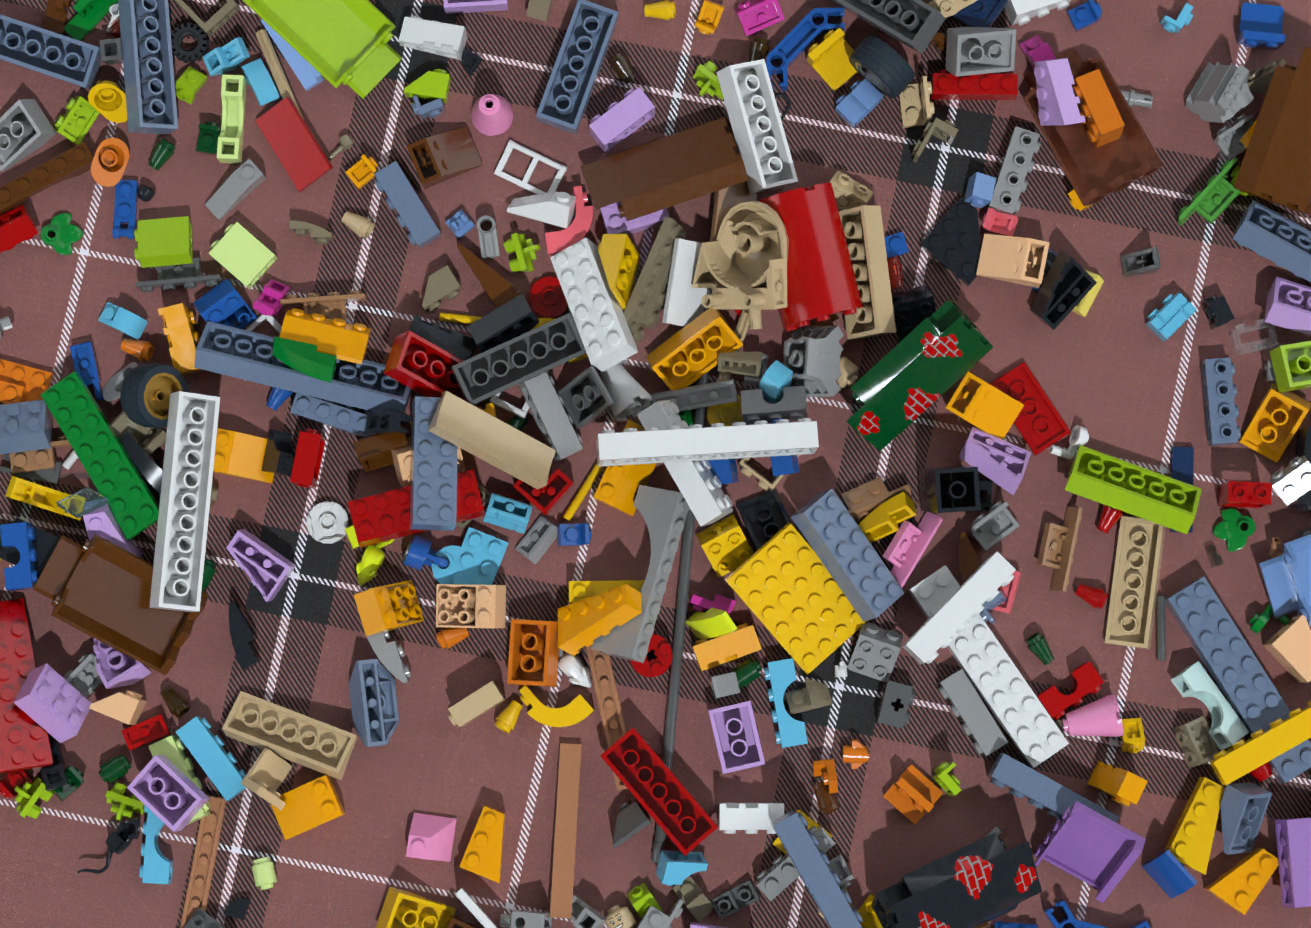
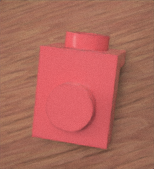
[982,207,1019,236]

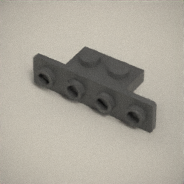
[135,258,223,293]

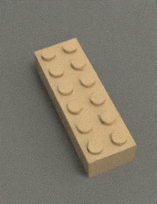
[839,205,896,339]

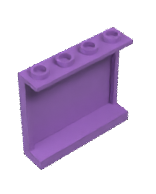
[1034,801,1146,903]
[1275,817,1311,908]

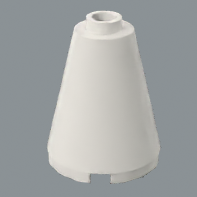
[600,363,653,422]

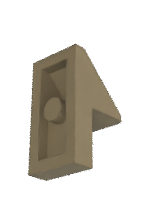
[785,678,833,715]
[672,875,715,922]

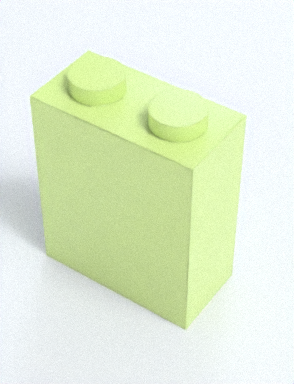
[209,222,278,290]

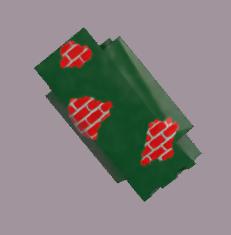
[846,300,993,451]

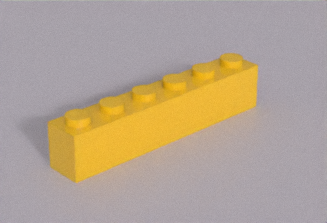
[1209,700,1311,785]

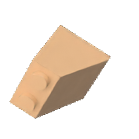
[1263,615,1311,683]

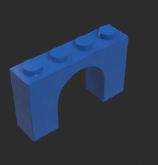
[708,418,800,485]

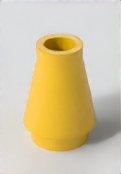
[644,0,676,21]
[494,700,523,734]

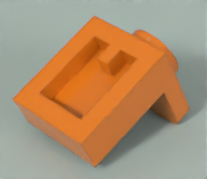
[813,759,838,794]

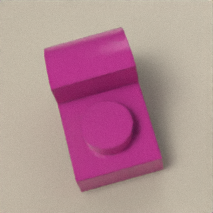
[1019,35,1056,71]
[252,279,290,316]
[690,594,736,614]

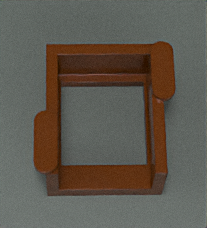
[353,422,409,473]

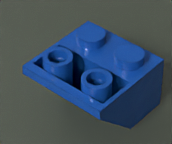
[193,278,257,329]

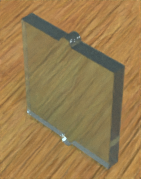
[57,487,109,518]

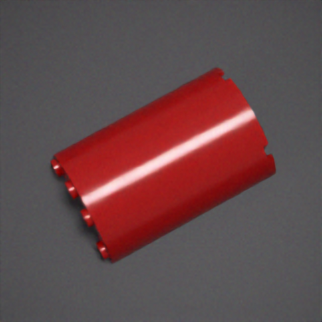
[759,183,863,332]

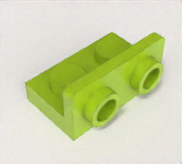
[54,96,99,145]
[933,762,961,796]

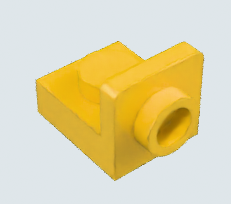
[1121,718,1145,753]

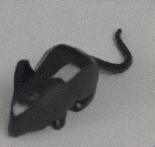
[77,818,140,874]

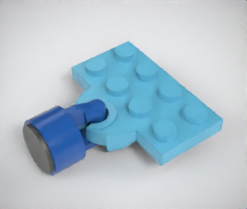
[402,527,508,585]

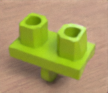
[693,61,724,100]
[503,233,541,272]
[14,776,53,819]
[105,783,145,821]

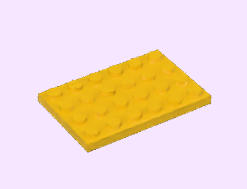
[725,523,868,675]

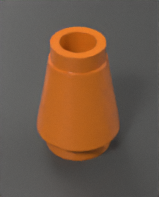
[121,338,154,362]
[435,628,469,650]

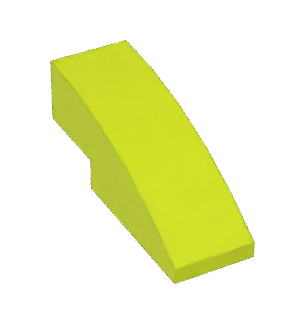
[685,608,737,639]

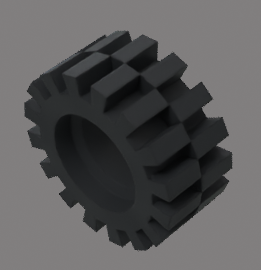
[171,23,209,64]

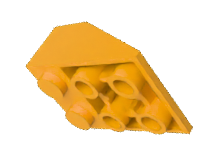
[946,371,1024,440]
[354,580,424,636]

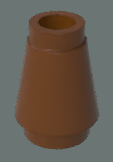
[813,782,840,815]

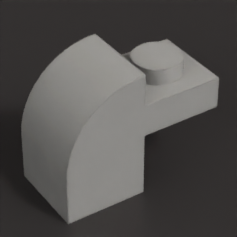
[569,895,607,928]

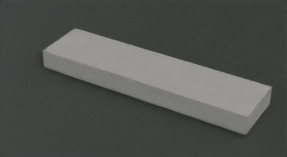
[651,379,738,412]

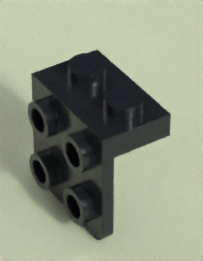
[892,286,936,342]

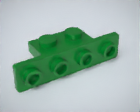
[64,0,118,41]

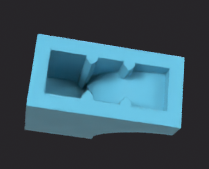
[656,850,708,886]

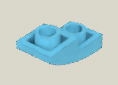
[241,58,280,106]

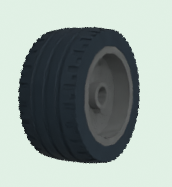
[849,35,915,99]

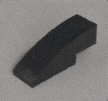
[229,601,261,670]

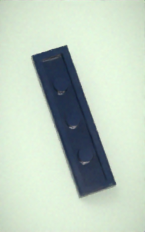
[1170,447,1194,533]

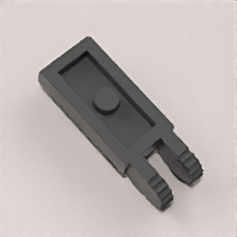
[0,454,63,484]

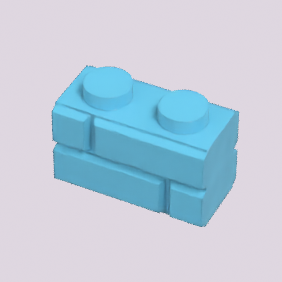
[1146,292,1196,342]
[483,493,533,534]

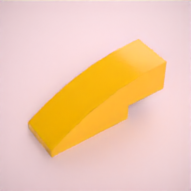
[858,491,916,543]

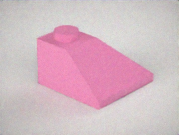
[406,813,457,862]

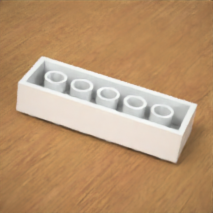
[717,59,798,195]
[550,238,638,372]
[636,400,734,526]
[902,552,1016,665]

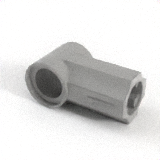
[477,215,500,259]

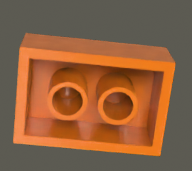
[1072,69,1125,148]
[507,619,559,687]

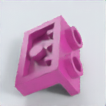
[734,0,785,36]

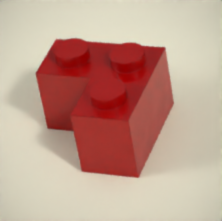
[513,468,574,516]

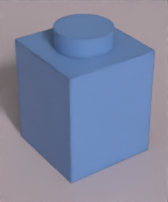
[964,172,996,208]

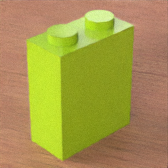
[134,216,193,268]

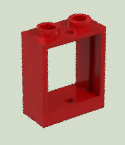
[290,429,326,489]
[1218,481,1272,508]

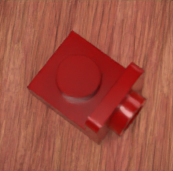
[0,770,34,799]

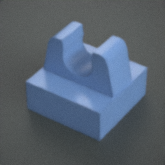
[445,209,475,240]

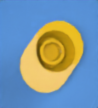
[88,80,127,123]

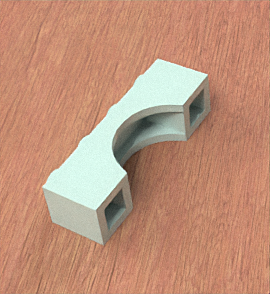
[1171,661,1249,751]

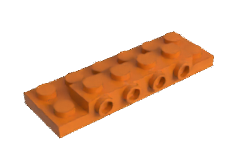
[0,359,54,404]

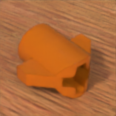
[842,739,869,769]

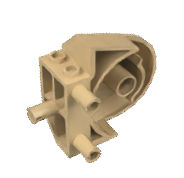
[692,201,789,329]

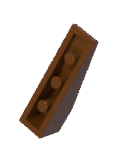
[457,244,522,308]

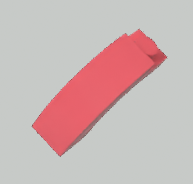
[545,186,594,257]

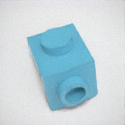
[1160,3,1193,33]

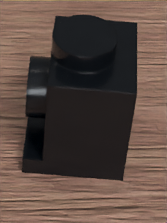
[1204,295,1235,330]
[979,479,998,511]

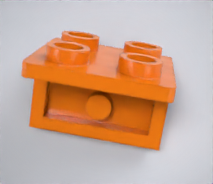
[883,765,943,824]

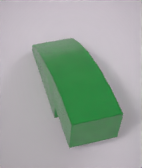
[272,336,337,383]

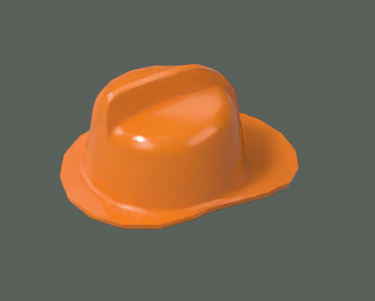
[90,137,129,187]

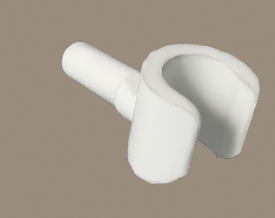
[106,4,119,33]
[834,661,847,677]

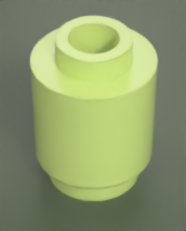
[252,857,277,890]

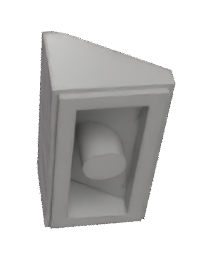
[515,516,558,564]

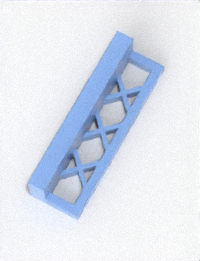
[261,19,324,91]

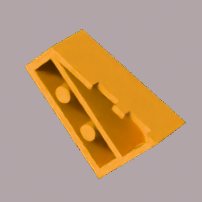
[1087,761,1148,806]
[1204,848,1279,915]

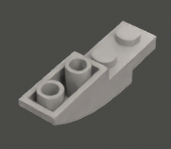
[367,631,411,684]

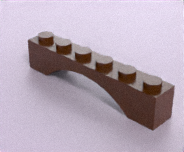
[0,142,94,216]

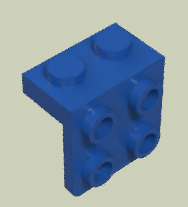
[1238,3,1286,50]

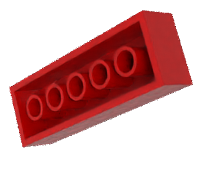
[348,470,485,548]
[600,728,719,856]

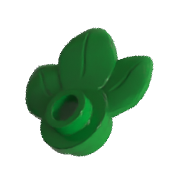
[40,213,84,255]
[1213,509,1256,552]

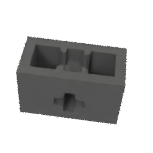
[876,680,916,729]

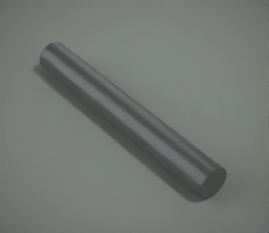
[1157,596,1166,661]

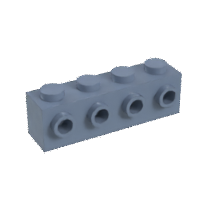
[374,161,441,249]
[1201,358,1241,446]
[290,393,374,438]

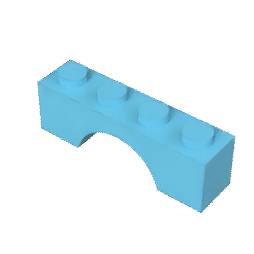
[764,658,808,748]
[139,805,173,884]

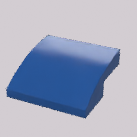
[1142,850,1198,899]

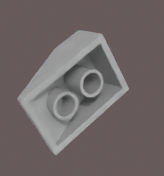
[946,27,1016,77]
[0,99,56,172]

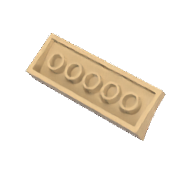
[428,391,556,489]
[1105,516,1166,650]
[222,691,358,780]

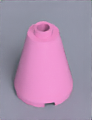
[471,94,513,136]
[1062,694,1123,737]

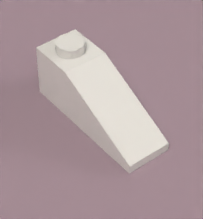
[507,191,576,228]

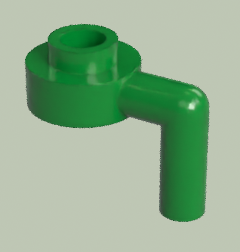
[1249,604,1290,634]

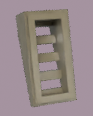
[717,351,763,377]

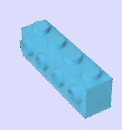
[176,716,247,801]

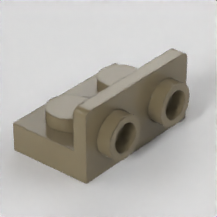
[1173,716,1220,768]

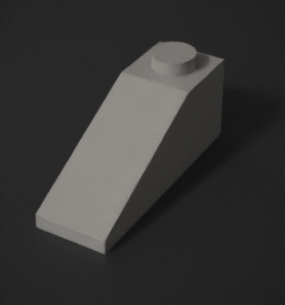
[205,159,266,221]

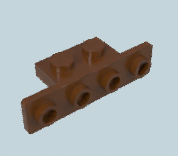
[43,0,72,34]

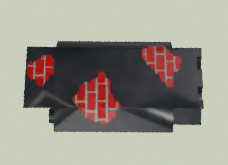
[871,833,1042,928]

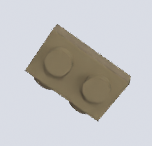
[911,118,958,163]
[110,411,166,456]

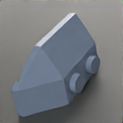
[349,659,400,747]

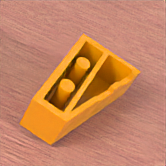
[158,303,203,375]
[692,623,762,672]
[459,805,505,883]

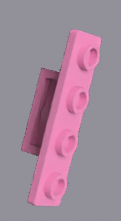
[882,512,943,589]

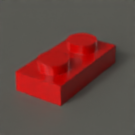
[121,714,171,751]

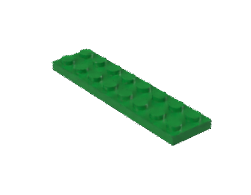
[41,371,159,539]

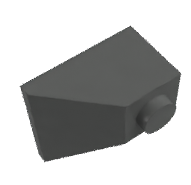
[612,800,651,848]

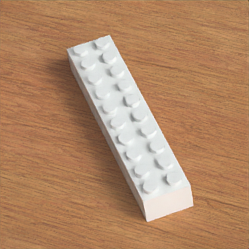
[149,391,220,612]
[596,418,819,467]
[908,565,1069,768]

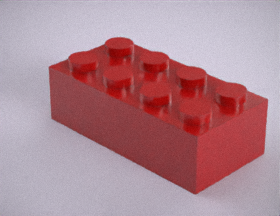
[383,331,466,401]

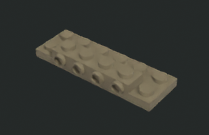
[624,216,686,346]

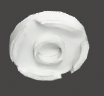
[307,501,349,544]

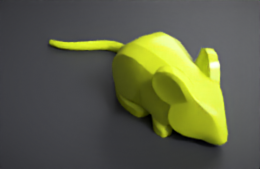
[356,539,395,586]

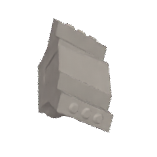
[1185,62,1254,123]
[783,325,844,397]

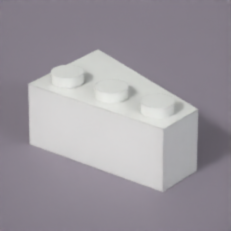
[1004,0,1071,26]
[398,16,467,60]
[719,803,784,834]

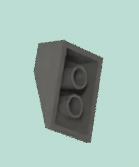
[557,366,614,429]

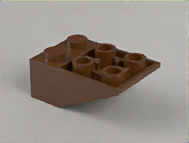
[406,126,483,189]

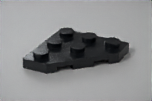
[920,197,981,286]

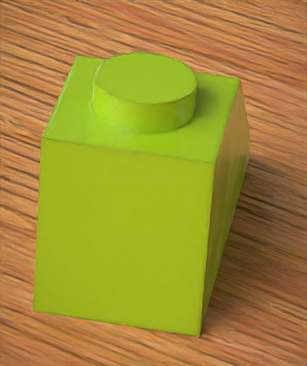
[404,69,451,103]

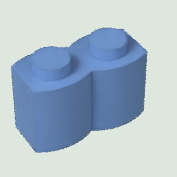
[835,78,883,128]

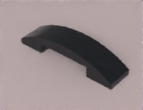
[119,431,163,495]
[41,733,68,791]

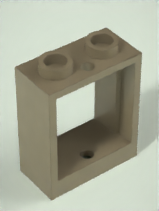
[174,0,240,38]

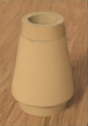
[342,211,375,238]

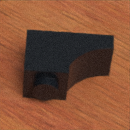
[262,429,295,476]

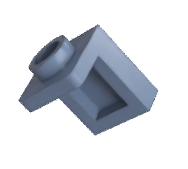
[411,95,445,119]
[979,590,1007,624]

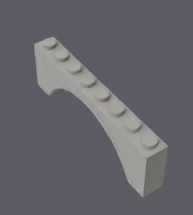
[591,485,690,663]

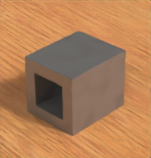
[99,38,123,65]

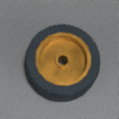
[120,363,189,428]

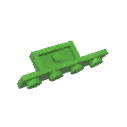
[1178,157,1240,226]

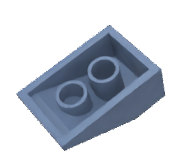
[1220,782,1272,855]

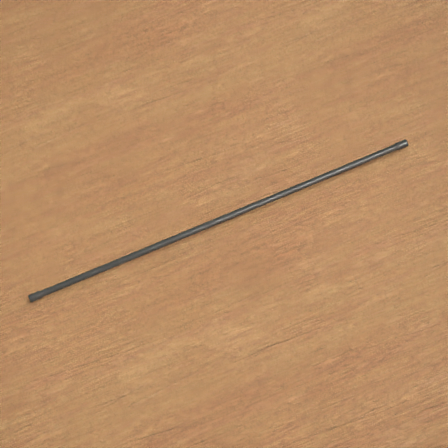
[652,192,716,863]

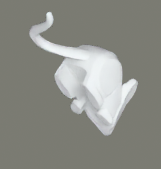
[558,648,592,688]

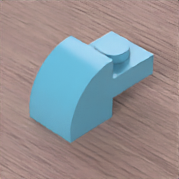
[202,37,250,76]
[98,302,148,340]
[759,360,793,404]

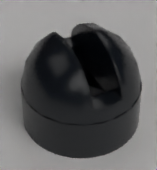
[137,184,156,202]

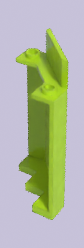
[243,0,402,99]

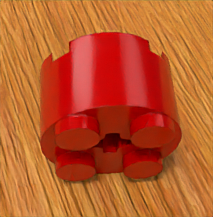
[630,634,673,678]

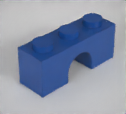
[0,522,39,591]

